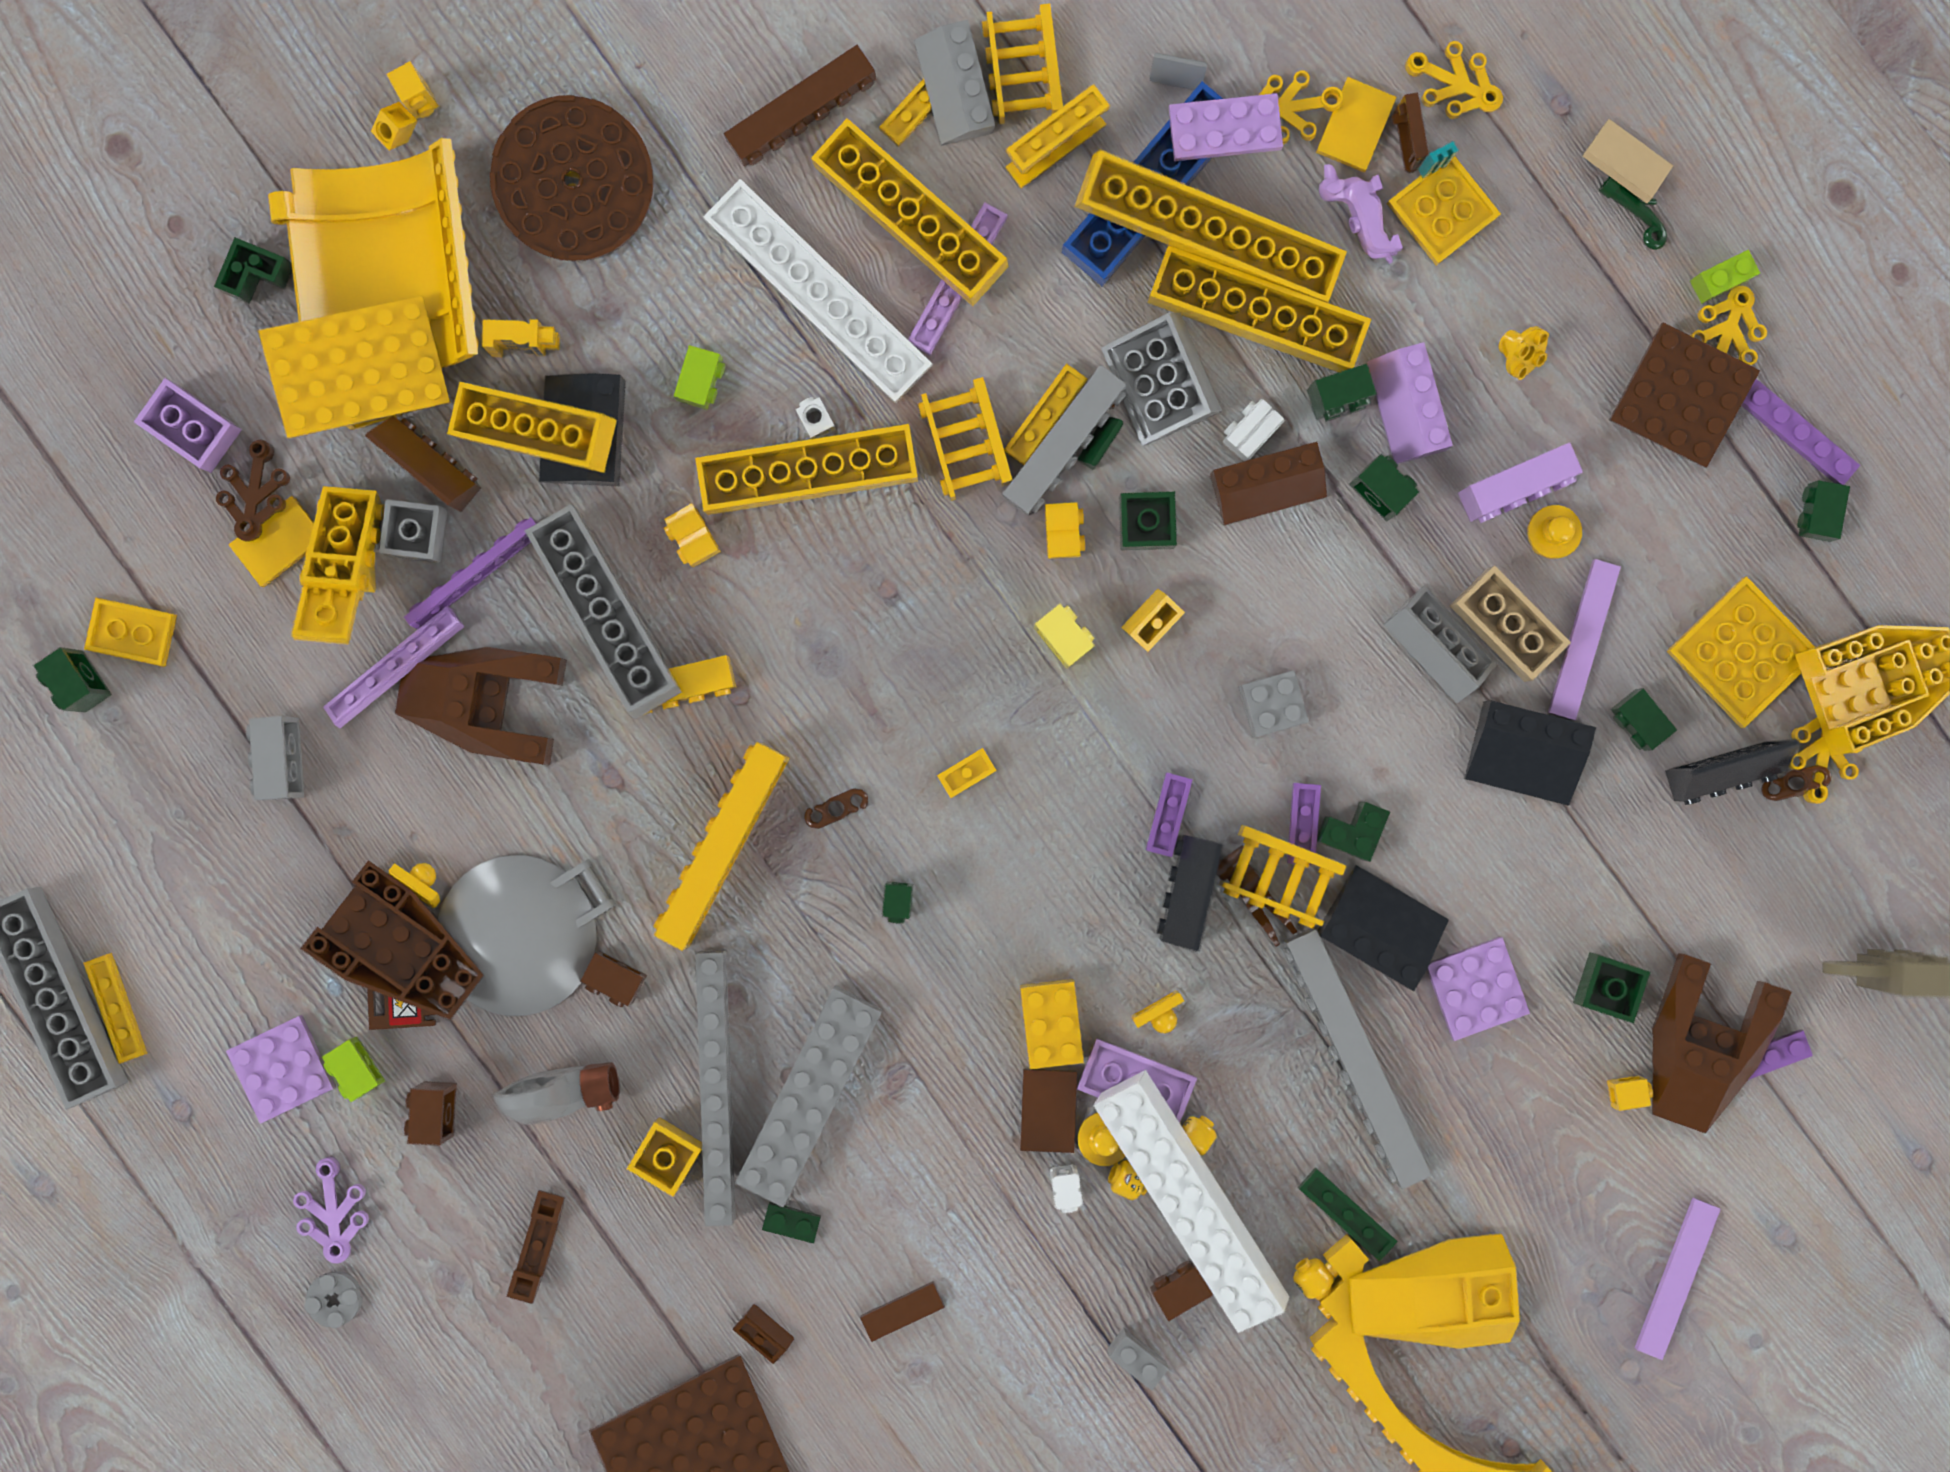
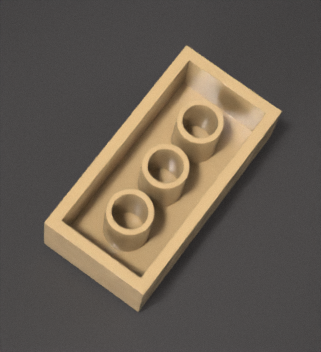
[1449,565,1571,682]

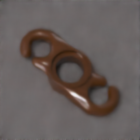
[1761,765,1832,801]
[804,788,868,829]

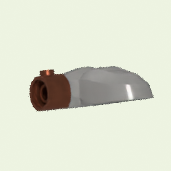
[492,1062,620,1125]

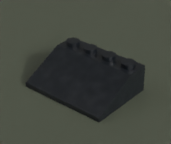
[539,373,626,487]
[1464,700,1596,806]
[1665,739,1800,805]
[1156,835,1223,953]
[1317,865,1449,991]

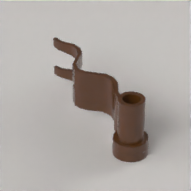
[1217,845,1298,947]

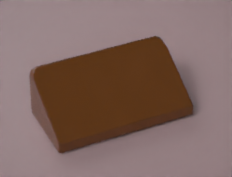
[732,1304,794,1364]

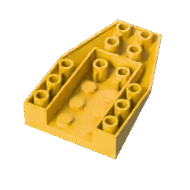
[1795,625,1950,756]

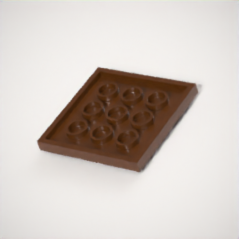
[1609,322,1761,468]

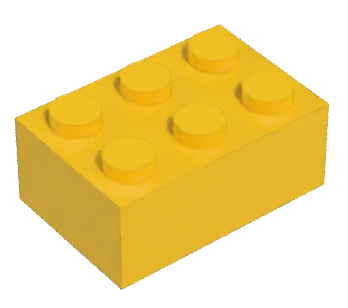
[1020,979,1084,1069]

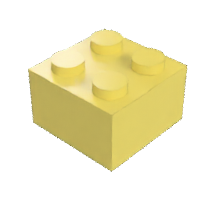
[1033,604,1095,669]

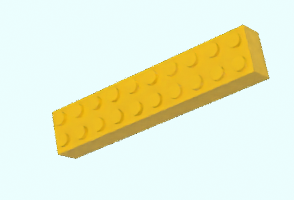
[1074,150,1347,303]

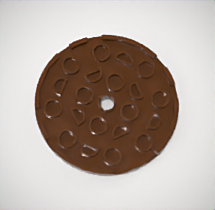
[490,95,654,261]

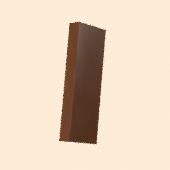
[860,1281,945,1342]

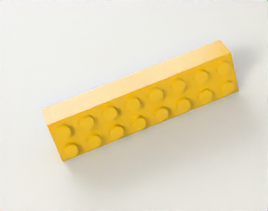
[811,118,1009,306]
[1147,245,1371,372]
[695,424,918,515]
[653,742,790,951]

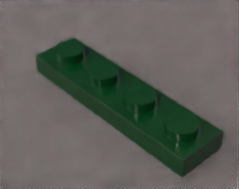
[1298,1167,1398,1261]

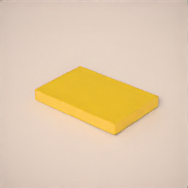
[1316,77,1396,173]
[228,495,314,587]
[84,597,177,667]

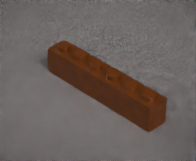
[724,44,876,167]

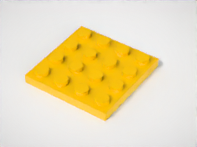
[1666,576,1815,728]

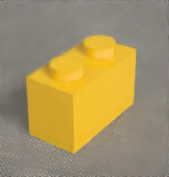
[387,61,439,119]
[1121,588,1185,652]

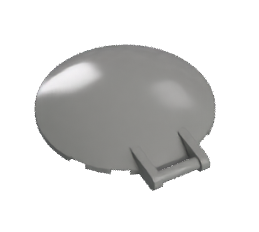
[438,855,616,1016]

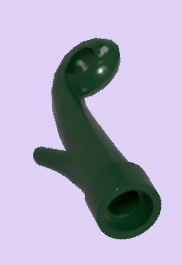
[1598,176,1667,250]

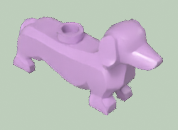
[1319,164,1403,264]

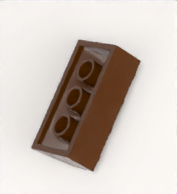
[365,416,481,512]
[1210,442,1327,526]

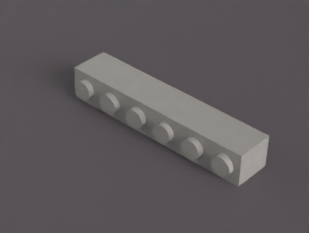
[1003,365,1127,516]

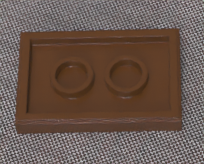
[1020,1069,1077,1153]

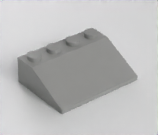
[1101,312,1222,446]

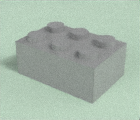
[246,716,304,800]

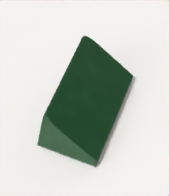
[1077,417,1124,470]

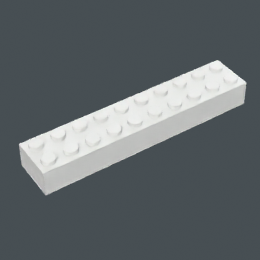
[1093,1070,1289,1333]

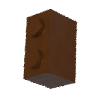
[580,951,647,1008]
[1150,1261,1214,1322]

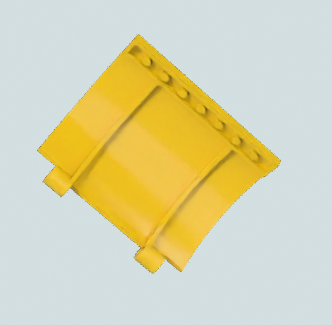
[268,138,479,368]

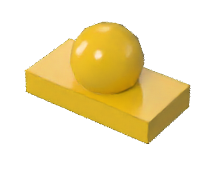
[388,863,440,908]
[1131,990,1184,1034]

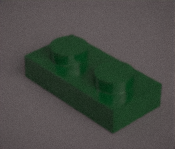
[762,1202,821,1244]

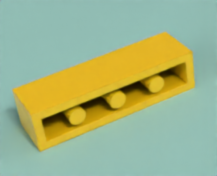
[644,655,737,715]

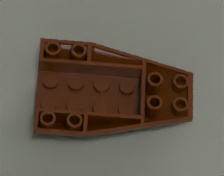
[300,860,484,1020]

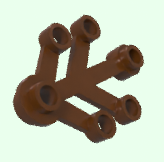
[216,439,290,542]

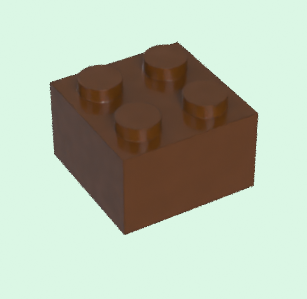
[404,1081,457,1146]

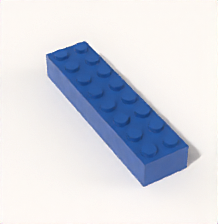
[1062,81,1223,287]

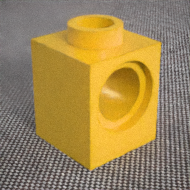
[371,102,418,151]
[1607,1075,1653,1111]

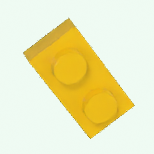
[937,748,997,798]

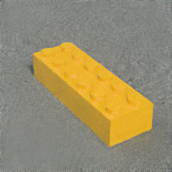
[447,382,617,473]

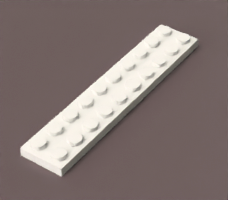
[703,179,933,404]

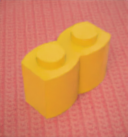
[1045,502,1085,559]
[663,503,721,568]

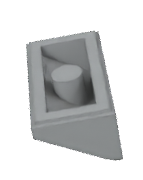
[1149,53,1207,90]

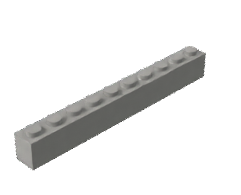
[1282,928,1432,1190]
[695,950,736,1226]

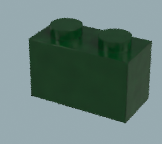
[1797,480,1850,542]
[1610,688,1677,751]
[882,881,914,923]

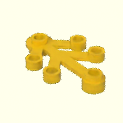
[1405,41,1503,119]
[1259,70,1343,145]
[1690,286,1767,365]
[1789,717,1862,804]

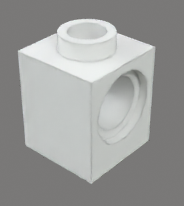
[796,397,836,439]

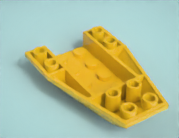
[1349,1233,1520,1349]

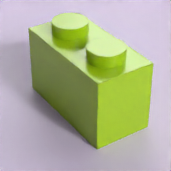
[1690,249,1760,304]
[674,345,725,410]
[322,1036,385,1102]

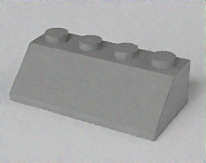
[914,20,995,146]
[1384,585,1498,703]

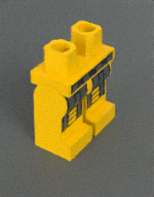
[482,319,560,357]

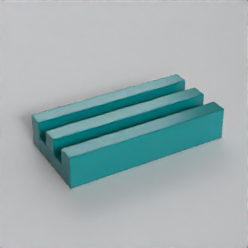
[1418,141,1459,178]

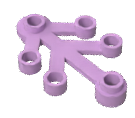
[293,1157,369,1263]

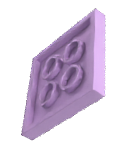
[1427,937,1530,1041]
[226,1015,336,1124]

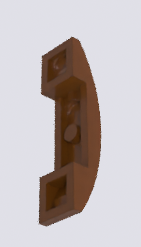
[506,1190,565,1304]

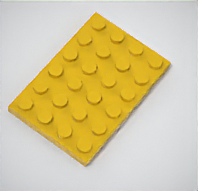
[258,296,450,439]

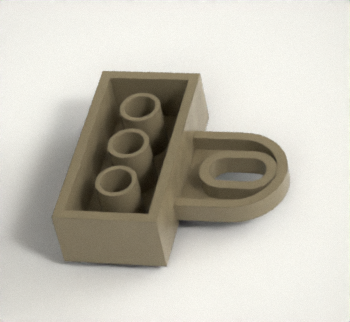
[1822,949,1950,997]

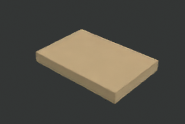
[1583,119,1673,203]

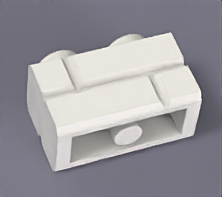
[1223,399,1285,461]
[1050,1164,1083,1213]

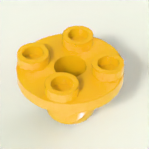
[1499,326,1549,380]
[1527,505,1582,559]
[1077,1112,1125,1166]

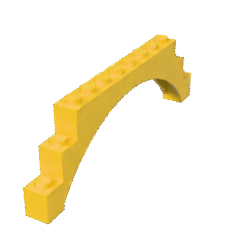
[1309,1234,1552,1472]

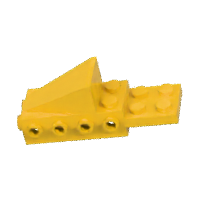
[291,486,385,644]

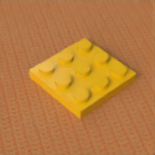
[1387,156,1501,266]

